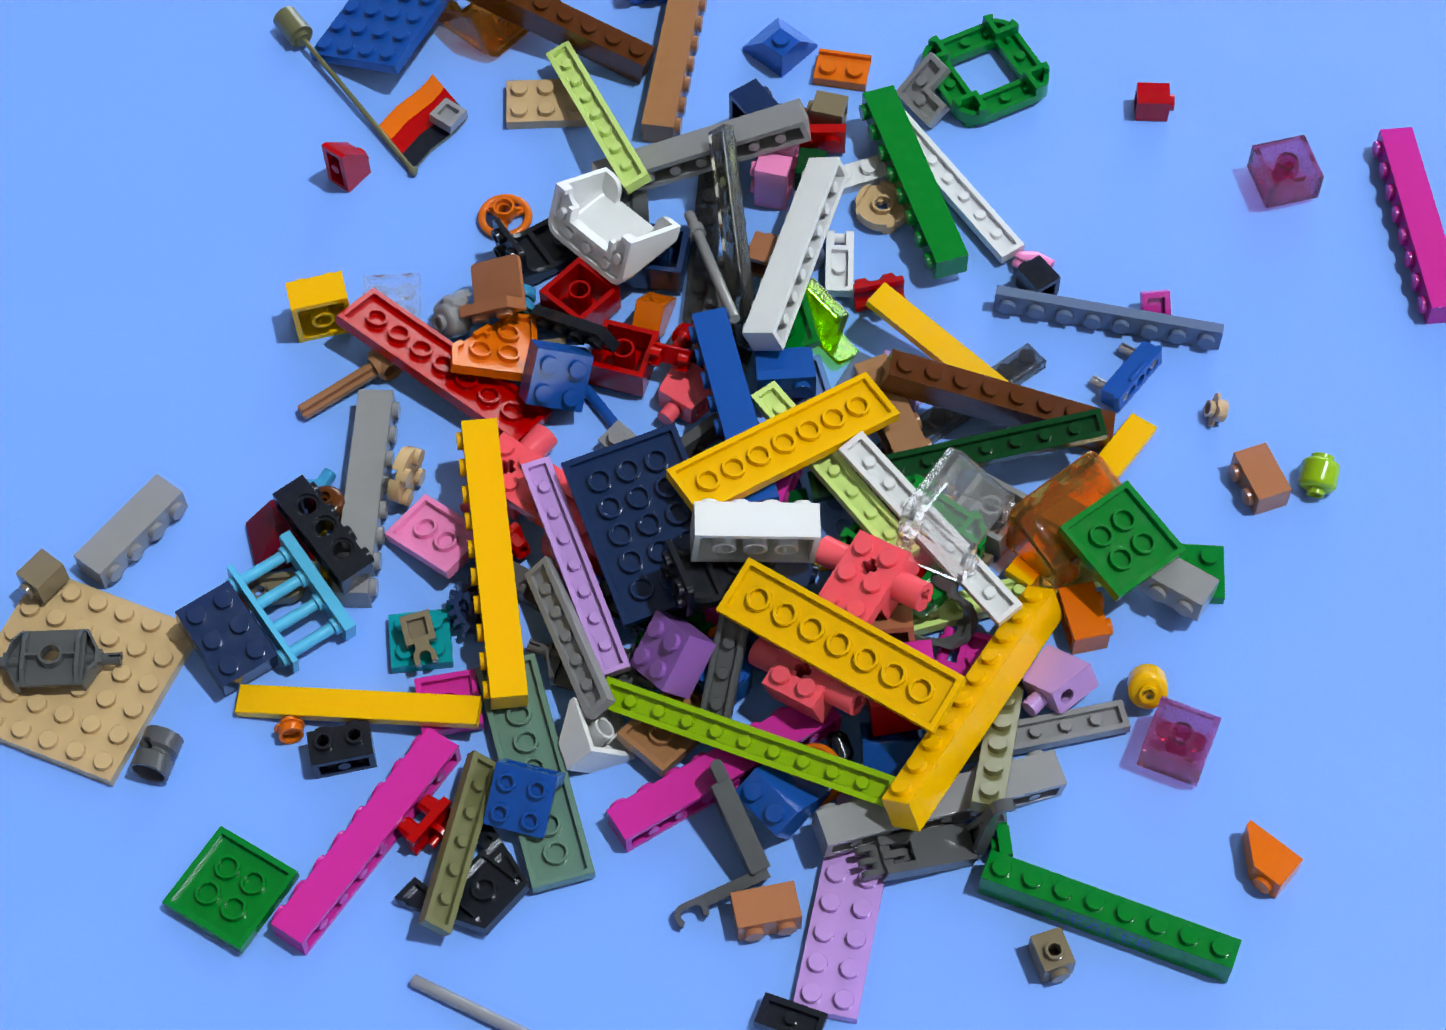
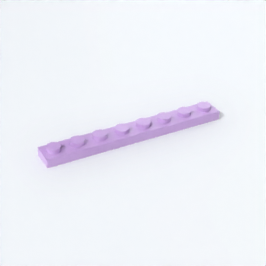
[521,456,631,678]

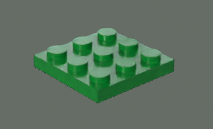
[1057,480,1187,602]
[162,826,300,954]

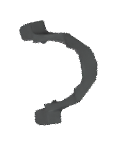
[914,575,978,650]

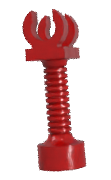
[647,323,693,374]

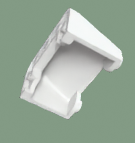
[548,167,681,285]

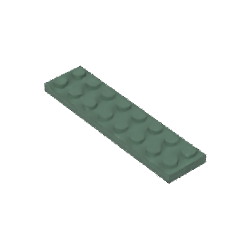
[475,653,596,894]

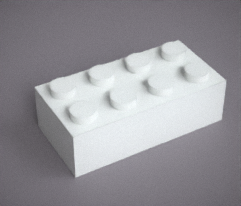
[690,498,821,563]

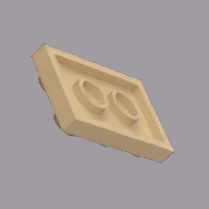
[506,79,588,129]

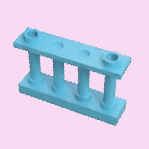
[226,530,356,673]

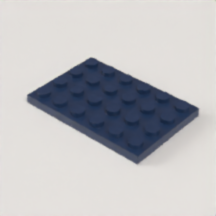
[561,423,692,629]

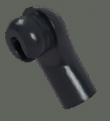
[826,730,854,761]

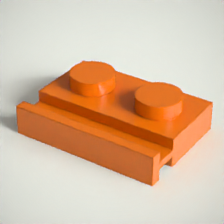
[813,48,872,92]

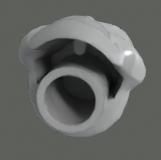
[432,288,475,339]

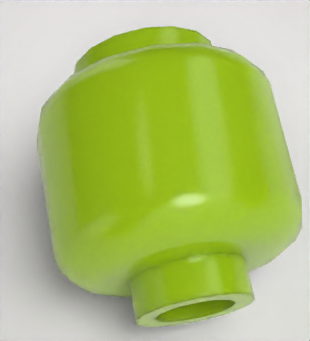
[1298,452,1340,498]

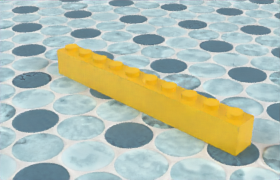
[456,418,528,710]
[881,585,1063,832]

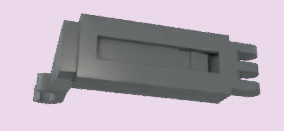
[674,759,771,928]
[854,798,1016,882]

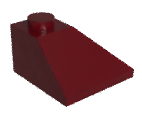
[246,500,316,573]

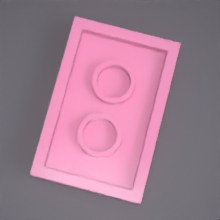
[384,494,473,579]

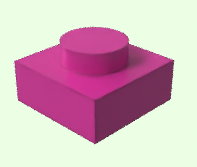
[1140,289,1171,315]

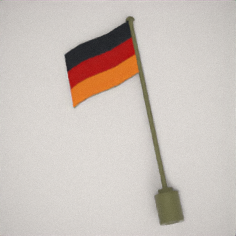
[273,6,468,176]

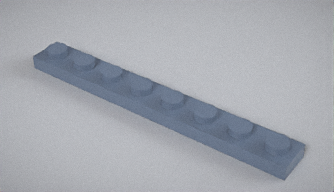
[993,285,1224,350]

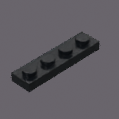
[530,304,620,353]

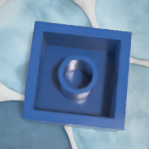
[518,339,594,413]

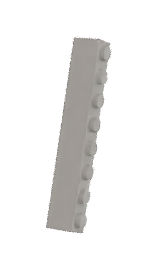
[591,98,811,195]
[332,389,401,608]
[812,749,1067,858]

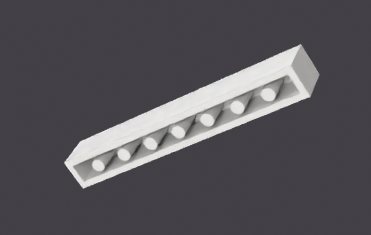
[742,157,849,351]

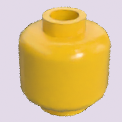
[1127,664,1168,709]

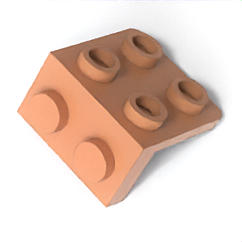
[459,254,527,324]

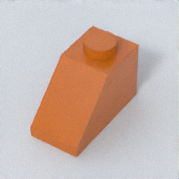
[632,292,677,337]
[1242,820,1303,898]

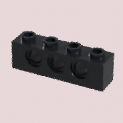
[272,474,375,595]

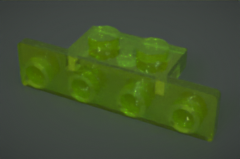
[805,277,859,365]

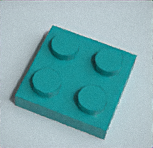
[388,609,454,674]

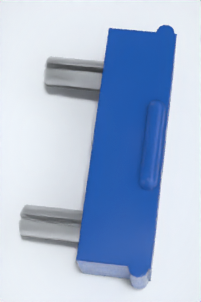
[1090,340,1162,412]

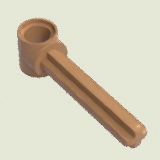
[298,349,403,419]

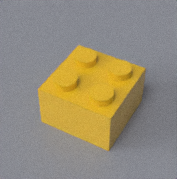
[285,271,349,343]

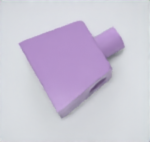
[1021,644,1099,716]

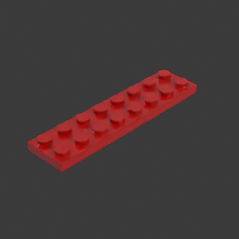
[335,287,552,442]

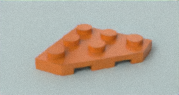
[450,313,537,382]

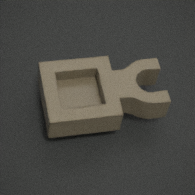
[399,609,439,668]

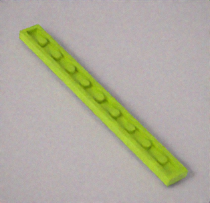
[606,676,896,807]

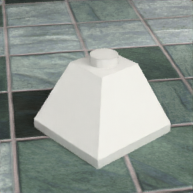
[558,697,636,773]

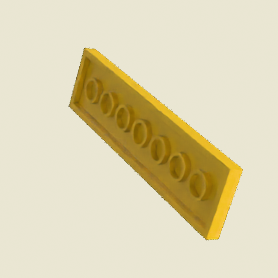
[665,372,900,512]
[716,557,966,735]

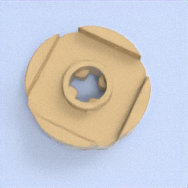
[855,181,906,234]
[387,446,426,507]

